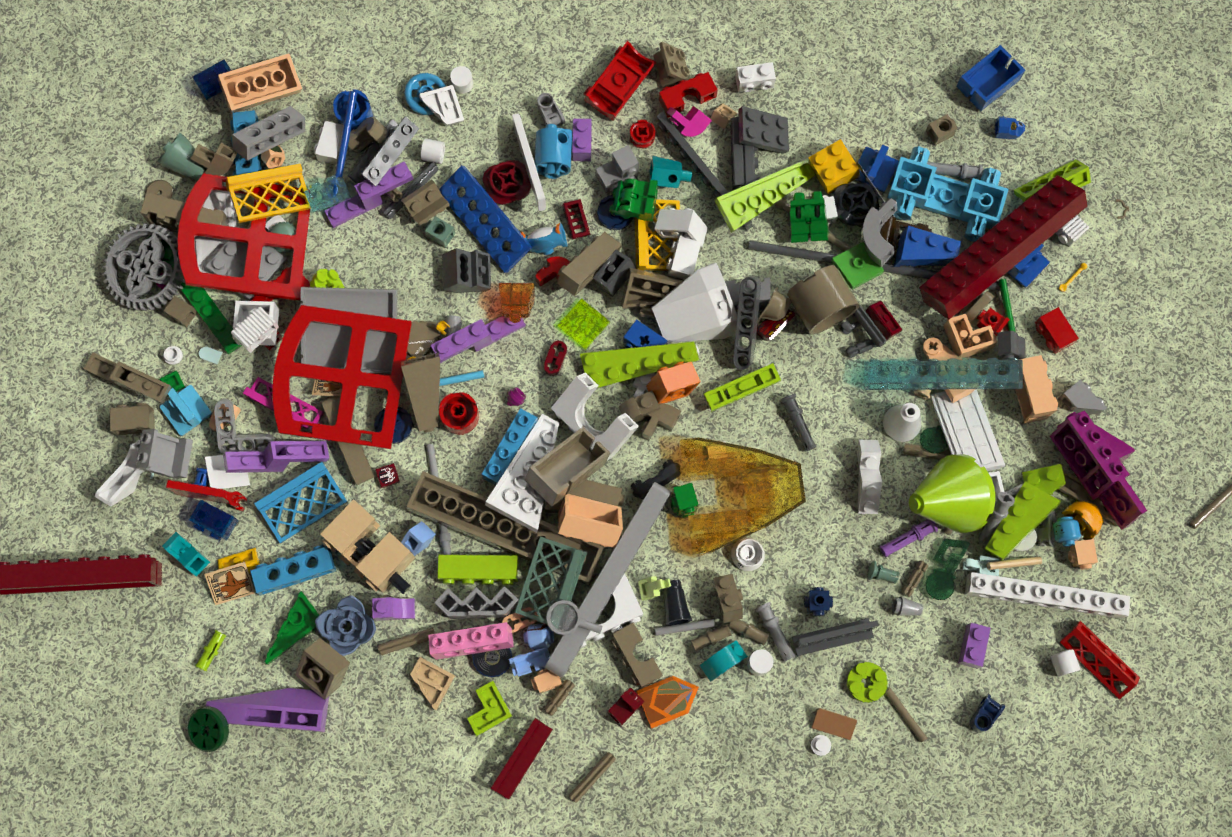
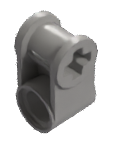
[537,93,565,126]

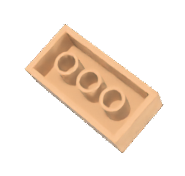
[218,54,302,114]

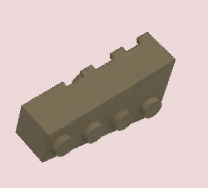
[140,192,229,240]

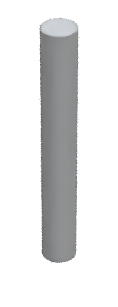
[655,619,715,636]

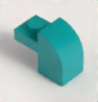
[162,532,210,577]
[699,640,748,682]

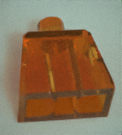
[499,283,535,323]

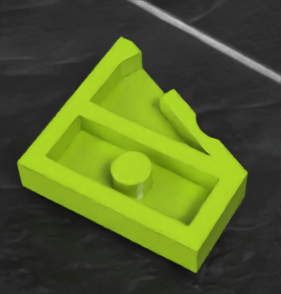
[1022,464,1066,495]

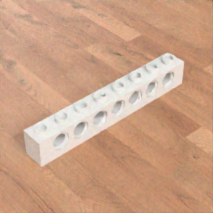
[965,572,1130,619]

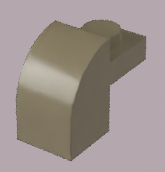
[191,143,237,176]
[619,390,661,424]
[641,403,681,441]

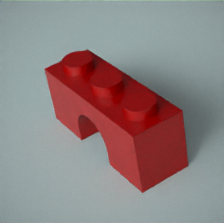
[659,72,718,117]

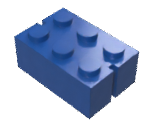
[956,45,1026,112]

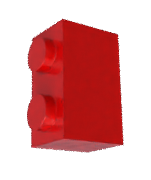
[1035,307,1079,354]

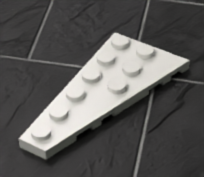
[485,414,559,533]

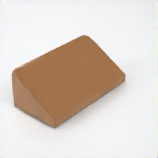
[812,708,857,740]

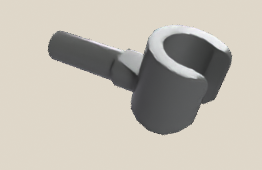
[840,321,861,335]

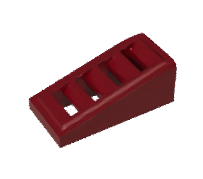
[562,199,591,240]

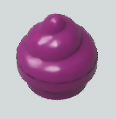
[507,387,526,406]

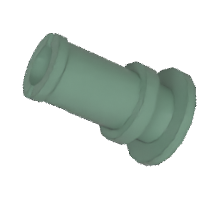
[867,561,899,584]

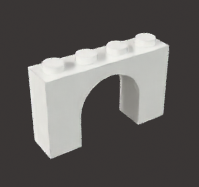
[551,372,639,460]
[552,574,643,649]

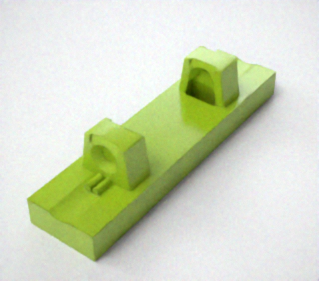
[704,363,781,412]

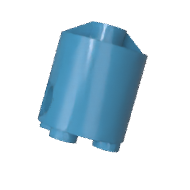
[535,124,572,179]

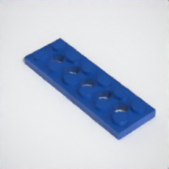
[439,165,533,273]

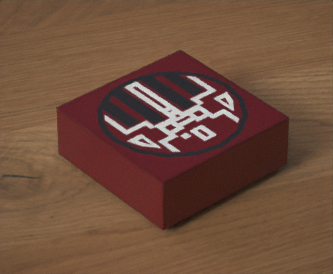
[376,463,400,488]

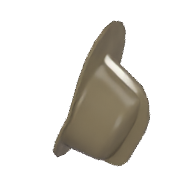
[757,286,791,324]

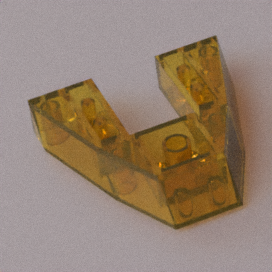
[680,437,806,558]

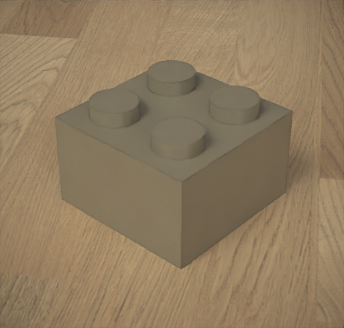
[295,638,350,700]

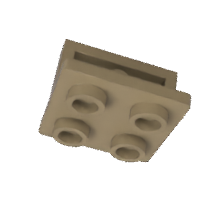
[653,41,690,88]
[401,180,450,226]

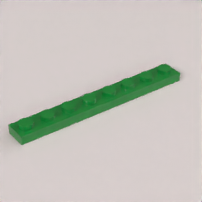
[146,236,242,354]

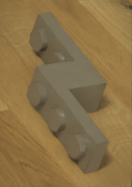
[83,353,172,404]

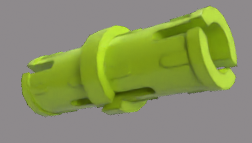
[195,630,226,672]

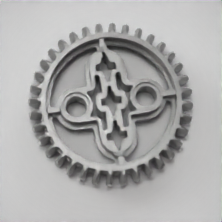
[102,223,185,311]

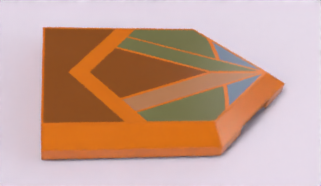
[636,676,699,729]

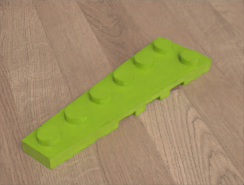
[714,159,815,233]
[580,342,700,388]

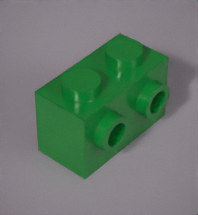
[670,483,699,519]

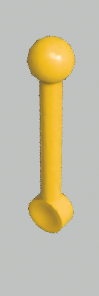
[1059,263,1087,292]

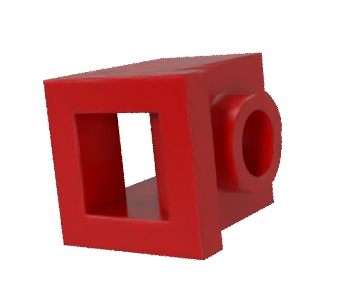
[976,307,1010,337]

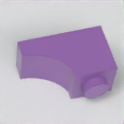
[372,597,415,621]

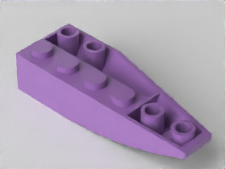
[206,688,329,732]

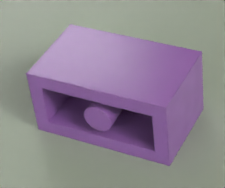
[573,119,592,161]
[958,623,991,669]

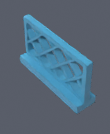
[254,462,348,543]

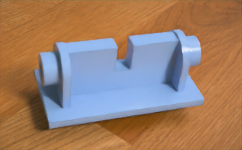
[509,647,550,677]

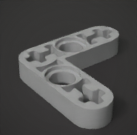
[214,398,276,454]

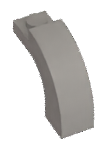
[863,198,897,267]

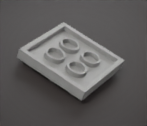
[206,225,287,301]

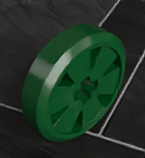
[187,706,229,752]

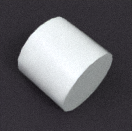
[450,66,474,94]
[421,139,445,164]
[747,649,773,676]
[1050,649,1081,677]

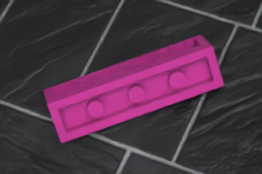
[243,377,324,432]

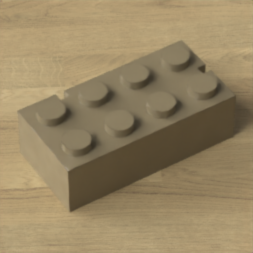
[524,427,610,506]

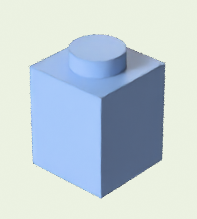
[401,521,436,556]

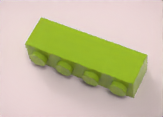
[438,555,519,585]

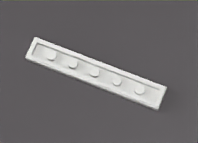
[512,114,546,211]

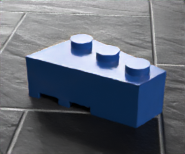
[894,226,961,267]

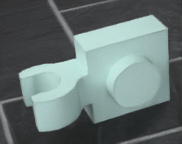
[963,555,1000,576]

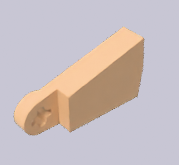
[923,338,984,403]

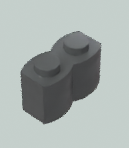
[997,331,1026,366]

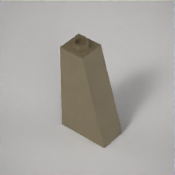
[401,352,440,432]
[544,480,625,513]

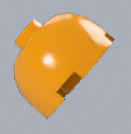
[1062,501,1103,540]

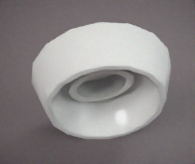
[731,538,765,571]

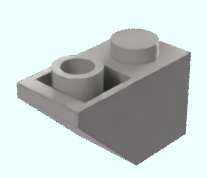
[1059,379,1107,415]

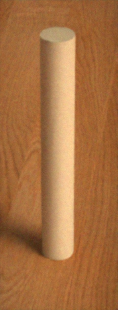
[986,556,1042,570]

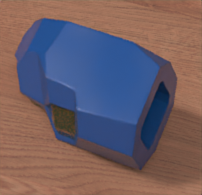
[995,116,1025,139]

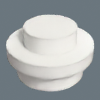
[163,346,183,365]
[811,735,831,756]

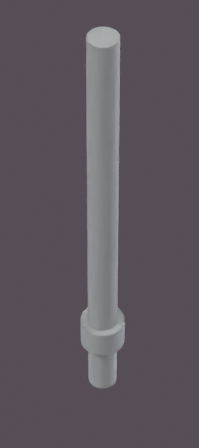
[426,444,452,555]

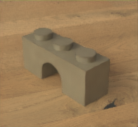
[611,622,663,688]

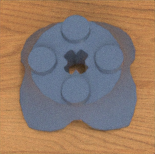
[315,595,376,656]

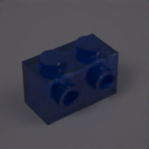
[193,59,232,100]
[189,500,239,541]

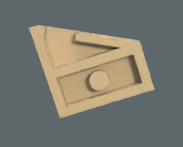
[410,657,455,710]

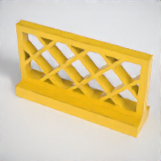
[226,164,312,223]
[634,199,680,271]

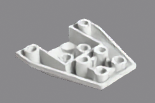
[651,262,737,342]

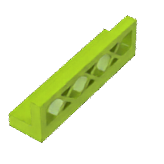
[1013,159,1091,202]

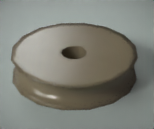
[146,180,173,199]

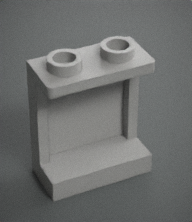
[136,429,193,479]

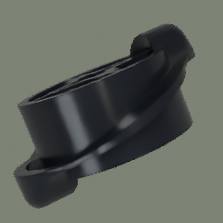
[834,183,880,226]

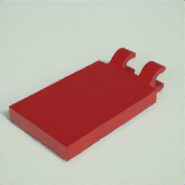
[166,480,247,511]

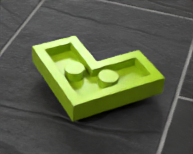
[467,681,513,736]

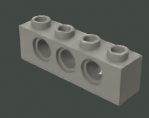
[232,106,305,160]

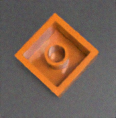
[646,361,701,404]

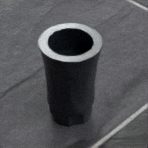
[662,580,692,626]

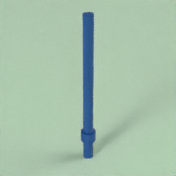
[330,91,357,202]

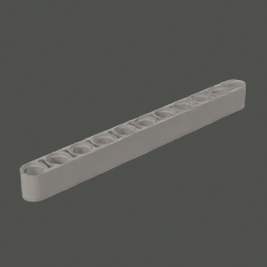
[545,482,672,678]

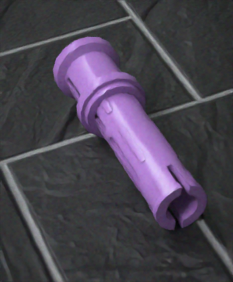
[880,519,938,557]

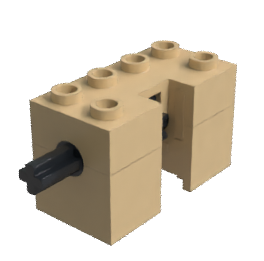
[320,499,415,594]

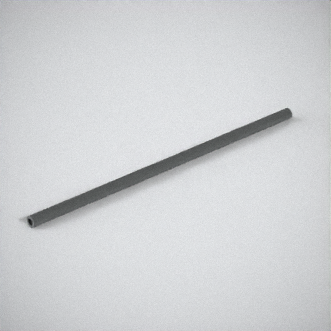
[748,240,1008,291]

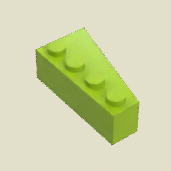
[985,481,1061,561]

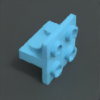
[160,385,213,436]

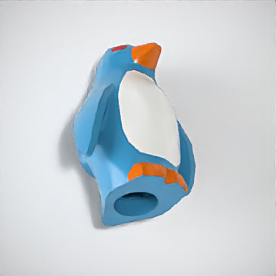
[520,223,568,255]

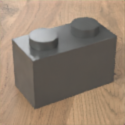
[593,250,636,297]

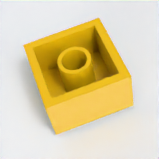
[808,139,860,195]

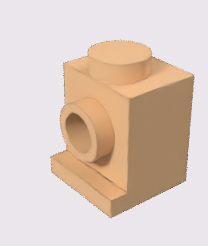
[530,669,562,694]

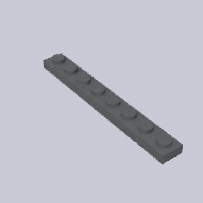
[657,111,753,231]

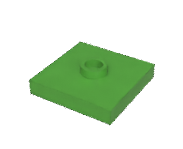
[831,242,884,290]

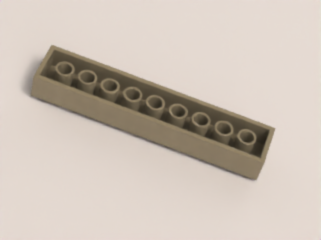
[406,471,604,586]

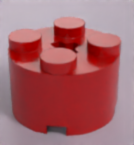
[439,392,479,435]

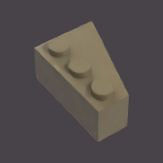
[621,268,684,309]

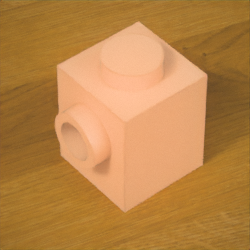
[1068,539,1098,570]

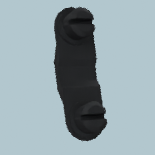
[631,459,681,499]

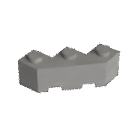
[434,586,519,619]

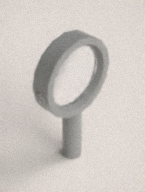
[546,600,603,635]

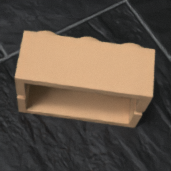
[1010,355,1058,424]
[558,494,623,548]

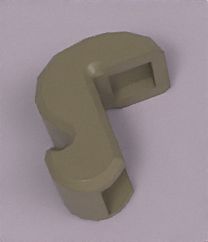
[348,117,387,153]

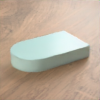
[199,347,223,364]

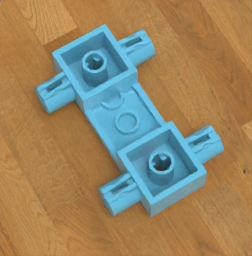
[887,146,1009,242]

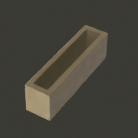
[557,232,622,296]

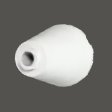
[883,403,921,442]

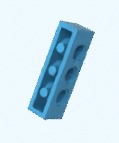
[230,110,262,176]
[482,408,538,486]
[251,545,336,596]

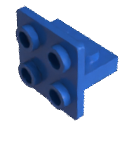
[855,144,899,192]
[1007,244,1050,288]

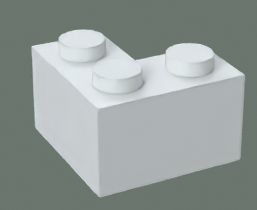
[655,208,708,247]

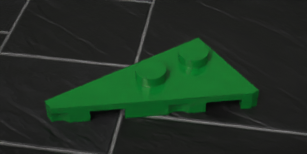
[264,591,320,665]

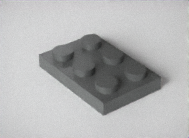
[738,106,789,153]

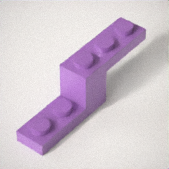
[325,161,413,228]
[431,309,526,363]
[223,441,329,473]

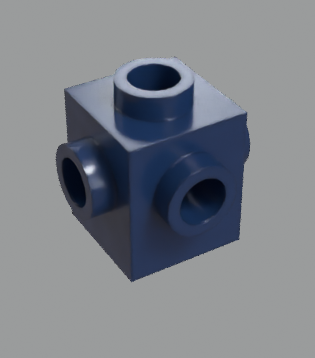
[804,587,833,616]

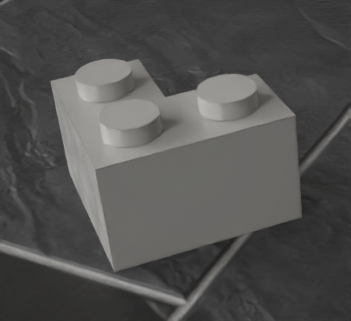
[596,145,639,193]

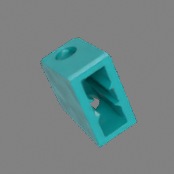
[649,156,692,188]

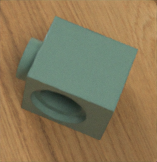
[425,216,456,248]

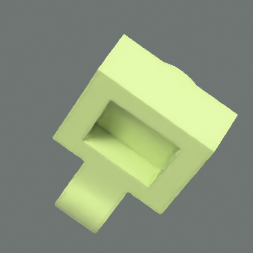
[638,576,671,601]

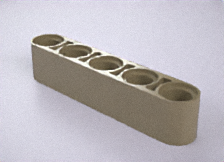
[321,396,375,485]

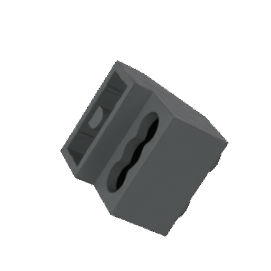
[442,248,491,293]

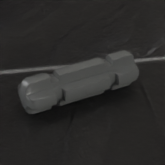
[846,339,877,358]

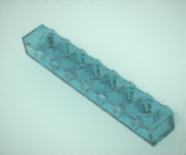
[864,358,1023,390]

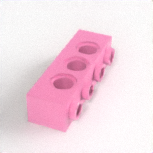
[428,622,514,660]

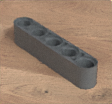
[733,275,761,370]

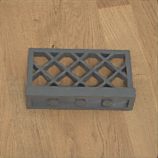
[792,618,879,656]

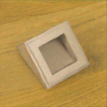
[710,103,737,129]

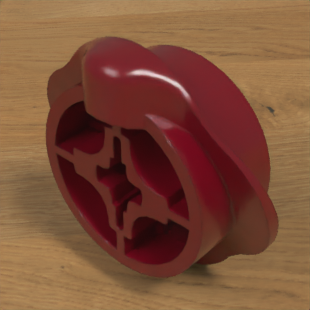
[483,160,532,205]

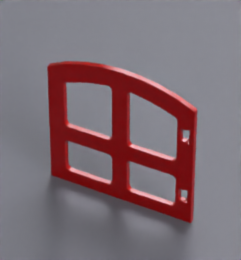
[178,173,313,301]
[273,305,412,449]

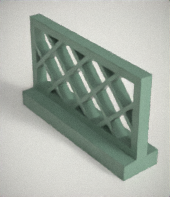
[515,537,587,628]

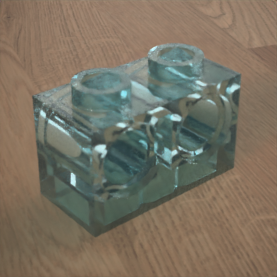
[304,175,351,212]

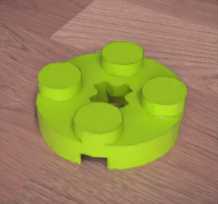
[310,269,345,288]
[847,662,888,703]

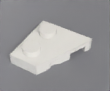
[419,85,464,126]

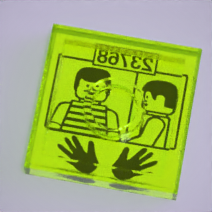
[557,298,610,350]

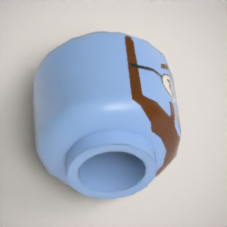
[523,623,554,650]

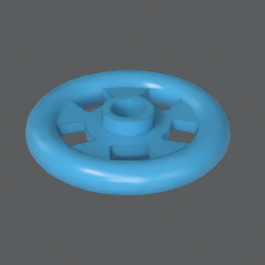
[404,73,446,115]

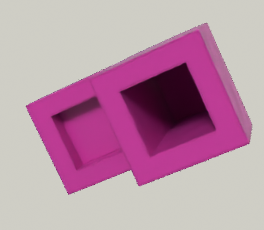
[667,106,712,137]

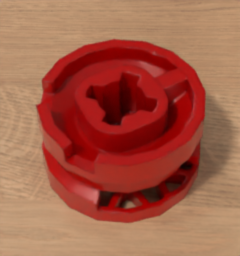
[630,120,655,149]

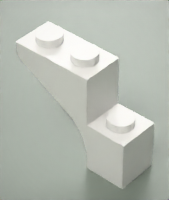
[95,440,144,507]
[857,440,882,514]

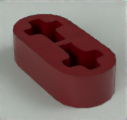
[544,340,567,376]

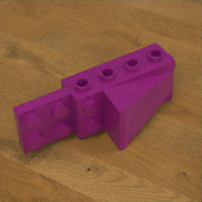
[1049,410,1147,530]

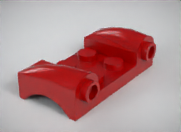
[583,41,656,121]

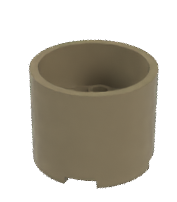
[787,265,860,335]

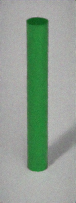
[998,279,1016,332]

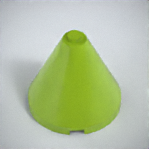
[908,454,995,533]

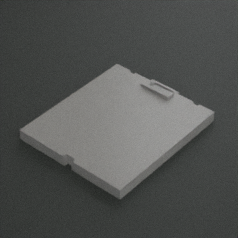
[301,287,398,373]

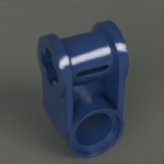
[970,693,1005,733]

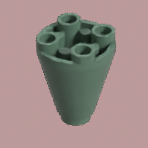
[158,133,207,181]

